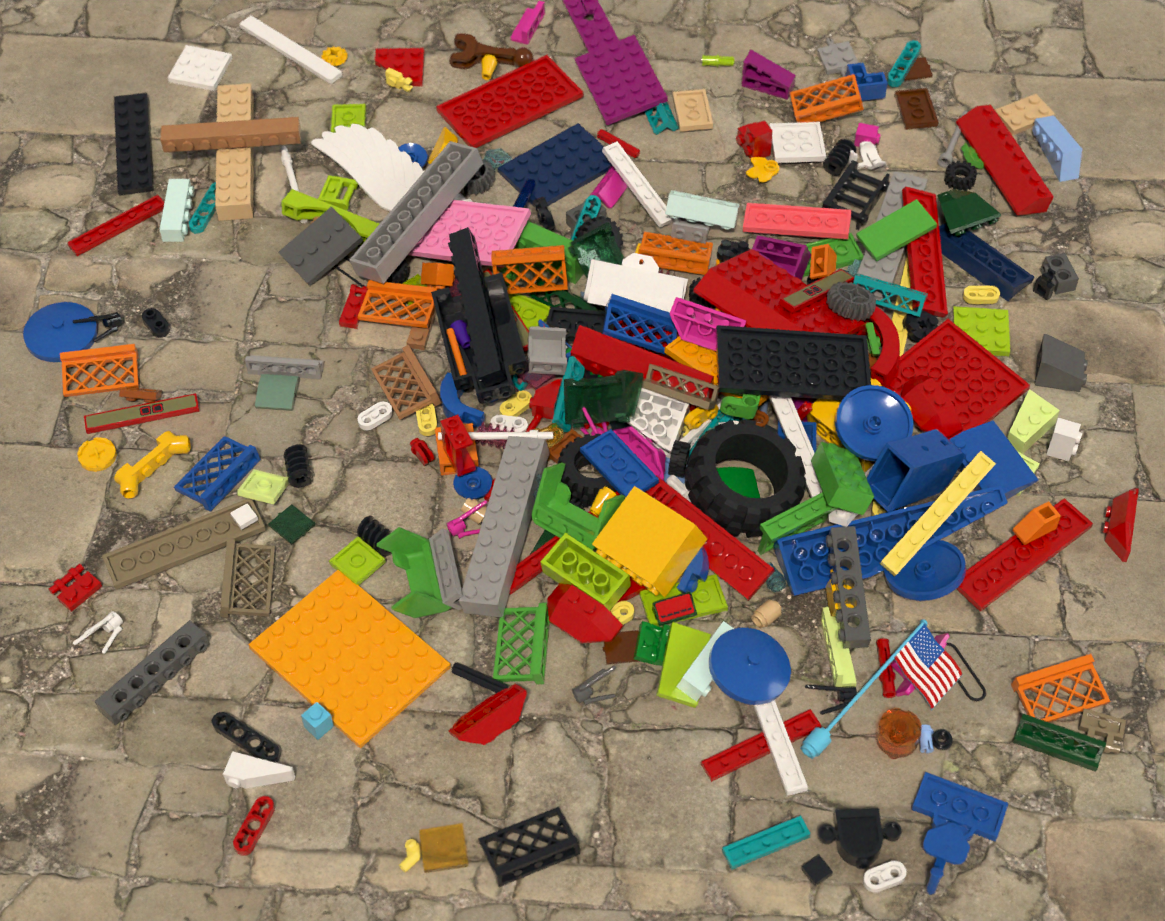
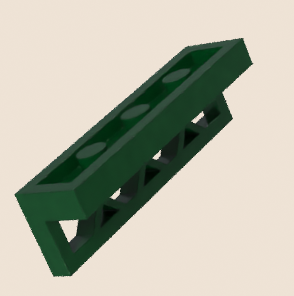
[529,277,604,311]
[1013,713,1107,772]

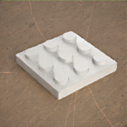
[168,45,232,91]
[769,122,826,163]

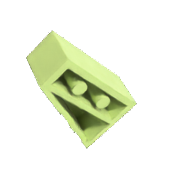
[1007,389,1060,454]

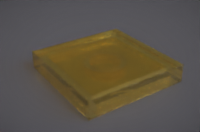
[419,823,468,873]

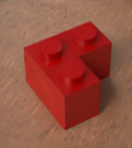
[736,120,773,159]

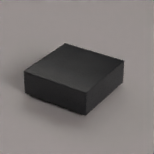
[801,855,833,886]

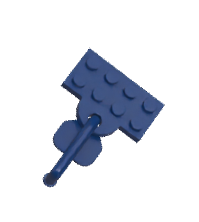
[912,772,1009,895]

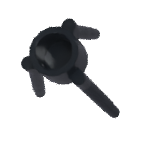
[73,312,122,342]
[805,684,857,715]

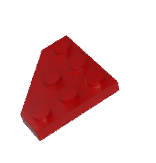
[375,48,424,87]

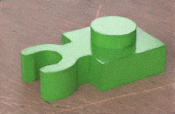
[961,143,984,169]

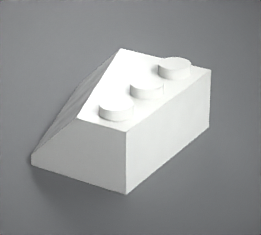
[623,385,689,453]

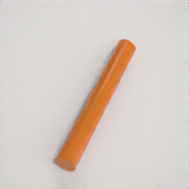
[446,328,467,376]

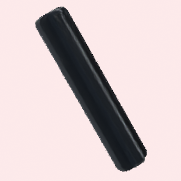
[451,662,509,693]

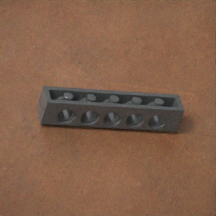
[826,526,871,649]
[95,620,209,726]

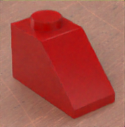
[529,379,562,419]

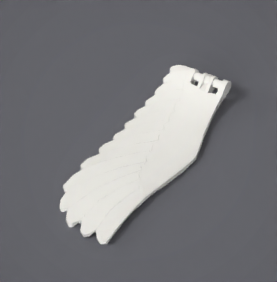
[311,124,478,212]

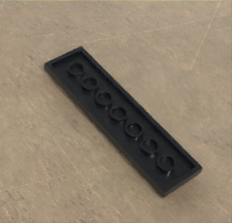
[114,92,153,196]

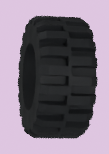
[558,434,616,508]

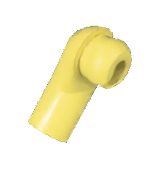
[399,839,421,873]

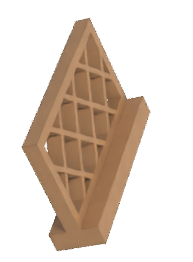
[371,345,441,420]

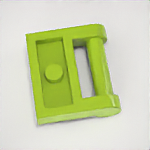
[318,175,358,210]

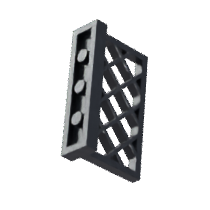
[479,807,580,887]

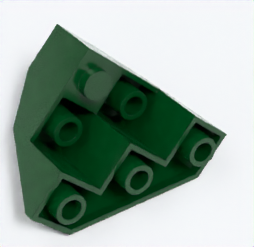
[937,189,1001,236]

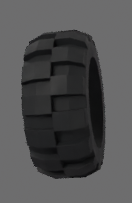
[685,419,807,538]

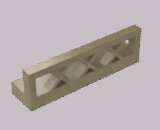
[639,364,719,410]

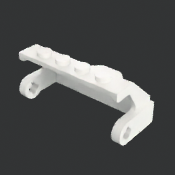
[583,253,688,312]

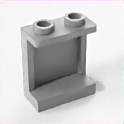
[671,217,710,244]
[528,326,567,375]

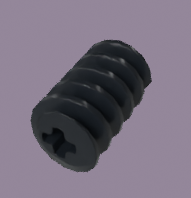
[823,139,857,176]
[284,444,312,488]
[357,516,392,557]

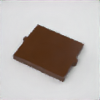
[899,57,933,81]
[603,630,640,665]

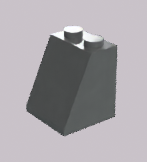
[1035,334,1088,392]

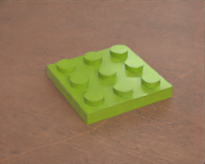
[953,306,1010,356]

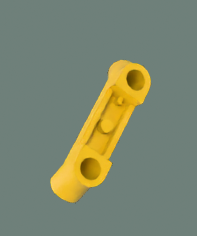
[114,431,191,499]

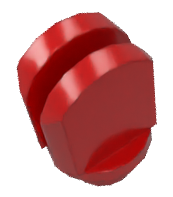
[410,438,435,466]

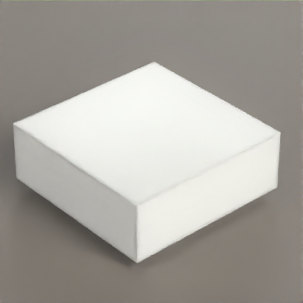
[230,504,258,530]

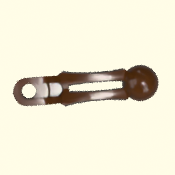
[449,33,533,69]

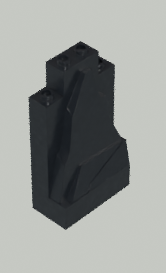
[431,272,529,404]

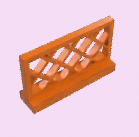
[790,74,864,123]
[638,232,713,275]
[491,245,568,294]
[358,280,438,328]
[60,344,139,397]
[1011,654,1110,726]

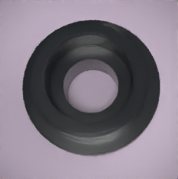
[932,729,953,750]

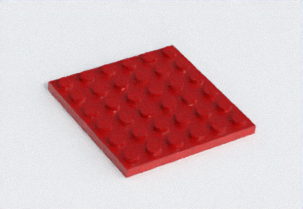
[882,319,1030,439]

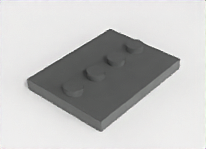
[279,207,364,286]

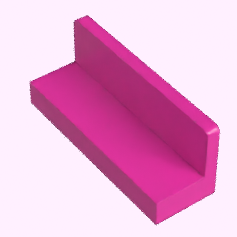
[510,1,545,45]
[589,166,628,209]

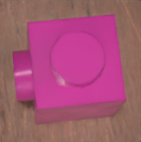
[854,123,881,147]

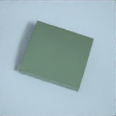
[255,374,299,411]

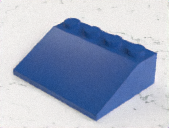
[949,420,1039,500]

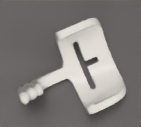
[848,141,887,170]

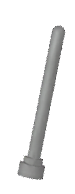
[938,111,968,168]

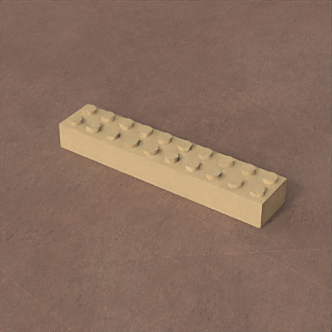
[215,83,254,221]

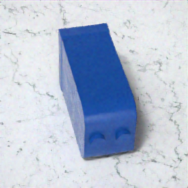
[867,429,965,512]

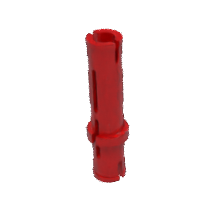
[876,638,897,698]

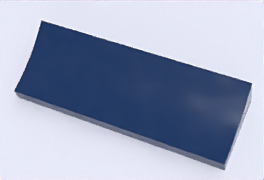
[939,222,1035,301]

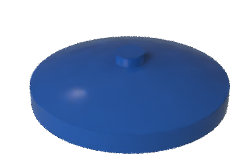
[23,302,98,362]
[835,385,913,461]
[884,540,966,601]
[709,628,791,705]

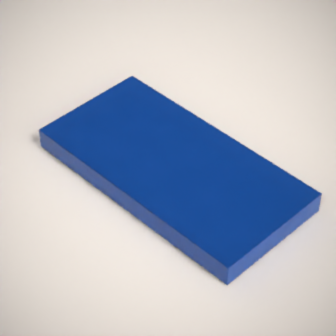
[580,429,659,499]

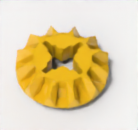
[321,45,348,66]

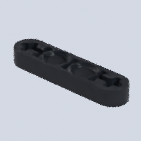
[212,712,281,763]

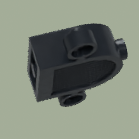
[817,808,902,869]

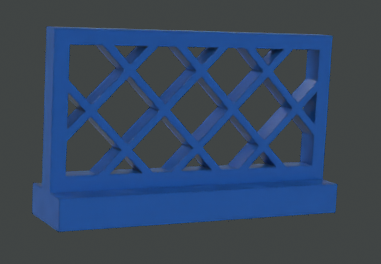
[602,294,677,356]
[174,436,261,512]

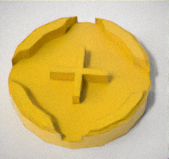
[77,437,117,472]

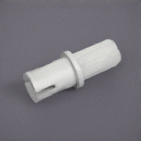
[666,475,691,502]

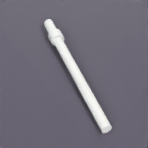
[280,146,308,223]
[438,430,553,440]

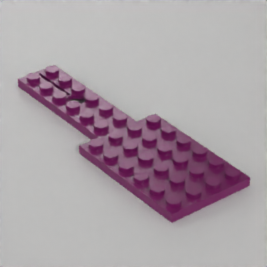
[562,0,668,125]

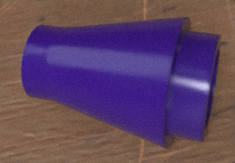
[450,320,471,348]

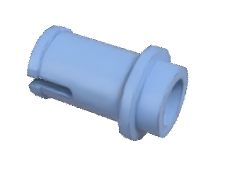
[916,725,934,753]

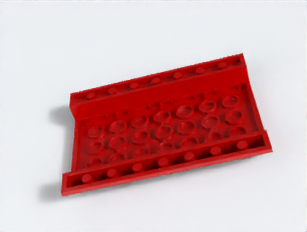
[693,249,867,335]

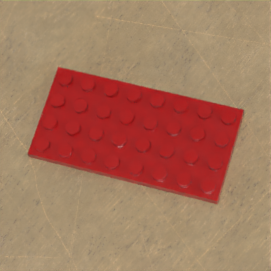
[436,55,584,148]

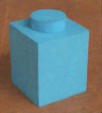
[301,702,334,740]

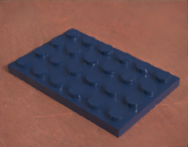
[498,123,613,208]

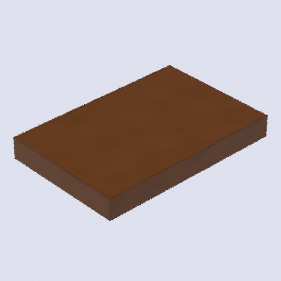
[894,88,939,130]

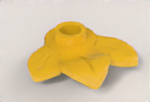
[746,157,779,182]

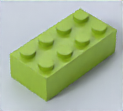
[540,533,631,611]

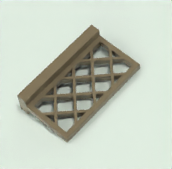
[220,539,275,618]

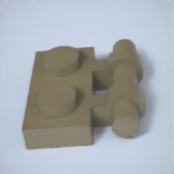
[1079,708,1126,754]

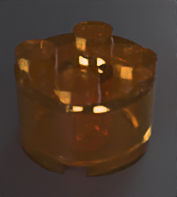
[876,708,922,759]

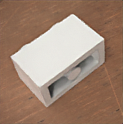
[1047,418,1082,461]

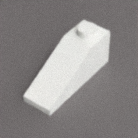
[223,752,295,789]

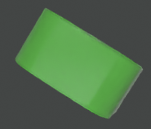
[720,393,761,419]

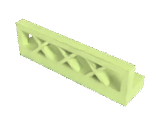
[821,607,857,687]

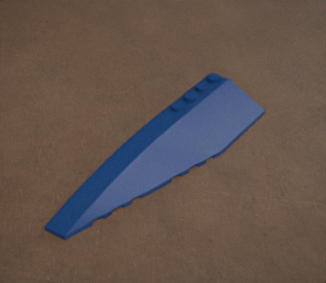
[773,485,1008,596]

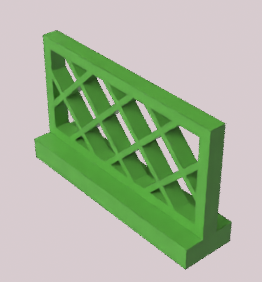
[757,492,837,555]
[493,603,550,684]

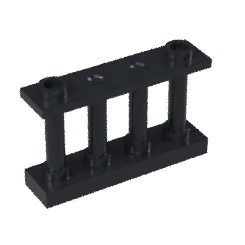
[822,160,890,230]

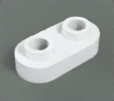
[358,402,393,430]
[490,415,528,432]
[863,861,906,893]

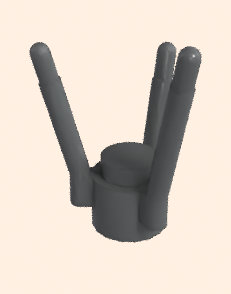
[572,665,616,706]

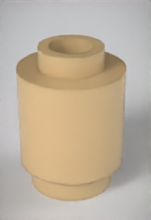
[460,498,487,525]
[751,599,782,628]

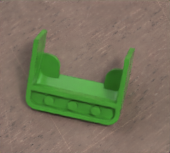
[532,463,625,550]
[377,527,452,618]

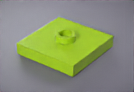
[329,536,386,585]

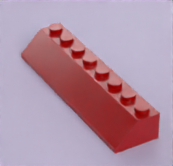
[956,105,1054,215]
[571,325,714,411]

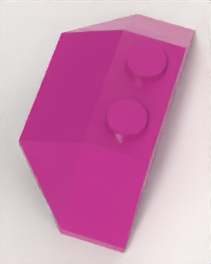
[670,297,747,351]
[613,426,666,481]

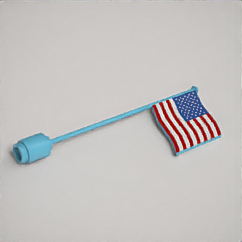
[800,619,963,759]

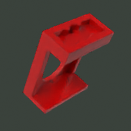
[440,414,476,477]

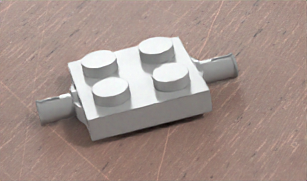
[817,37,858,77]

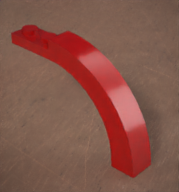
[860,306,900,388]

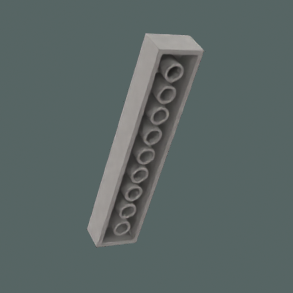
[349,141,483,284]
[857,171,928,312]
[459,436,550,617]

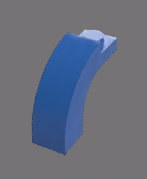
[440,372,485,429]
[677,546,709,596]

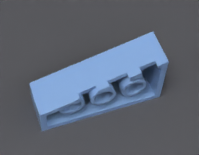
[1032,115,1082,182]

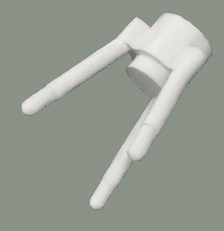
[73,611,123,654]

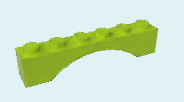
[281,189,379,246]

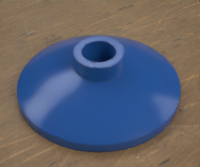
[398,143,428,168]
[453,466,492,499]

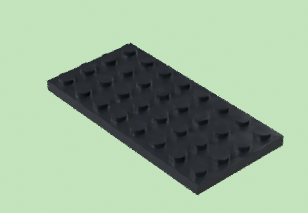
[716,325,871,400]

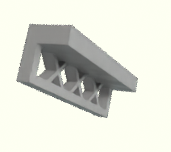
[245,355,324,379]
[429,529,463,611]

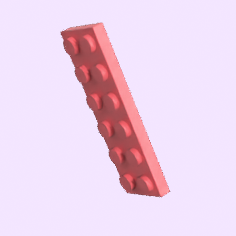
[743,203,851,239]

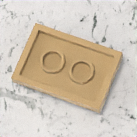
[672,89,713,132]
[995,94,1055,135]

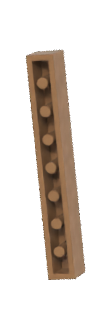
[160,117,301,152]

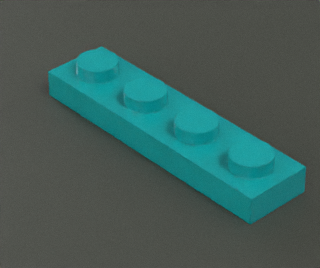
[722,816,811,870]

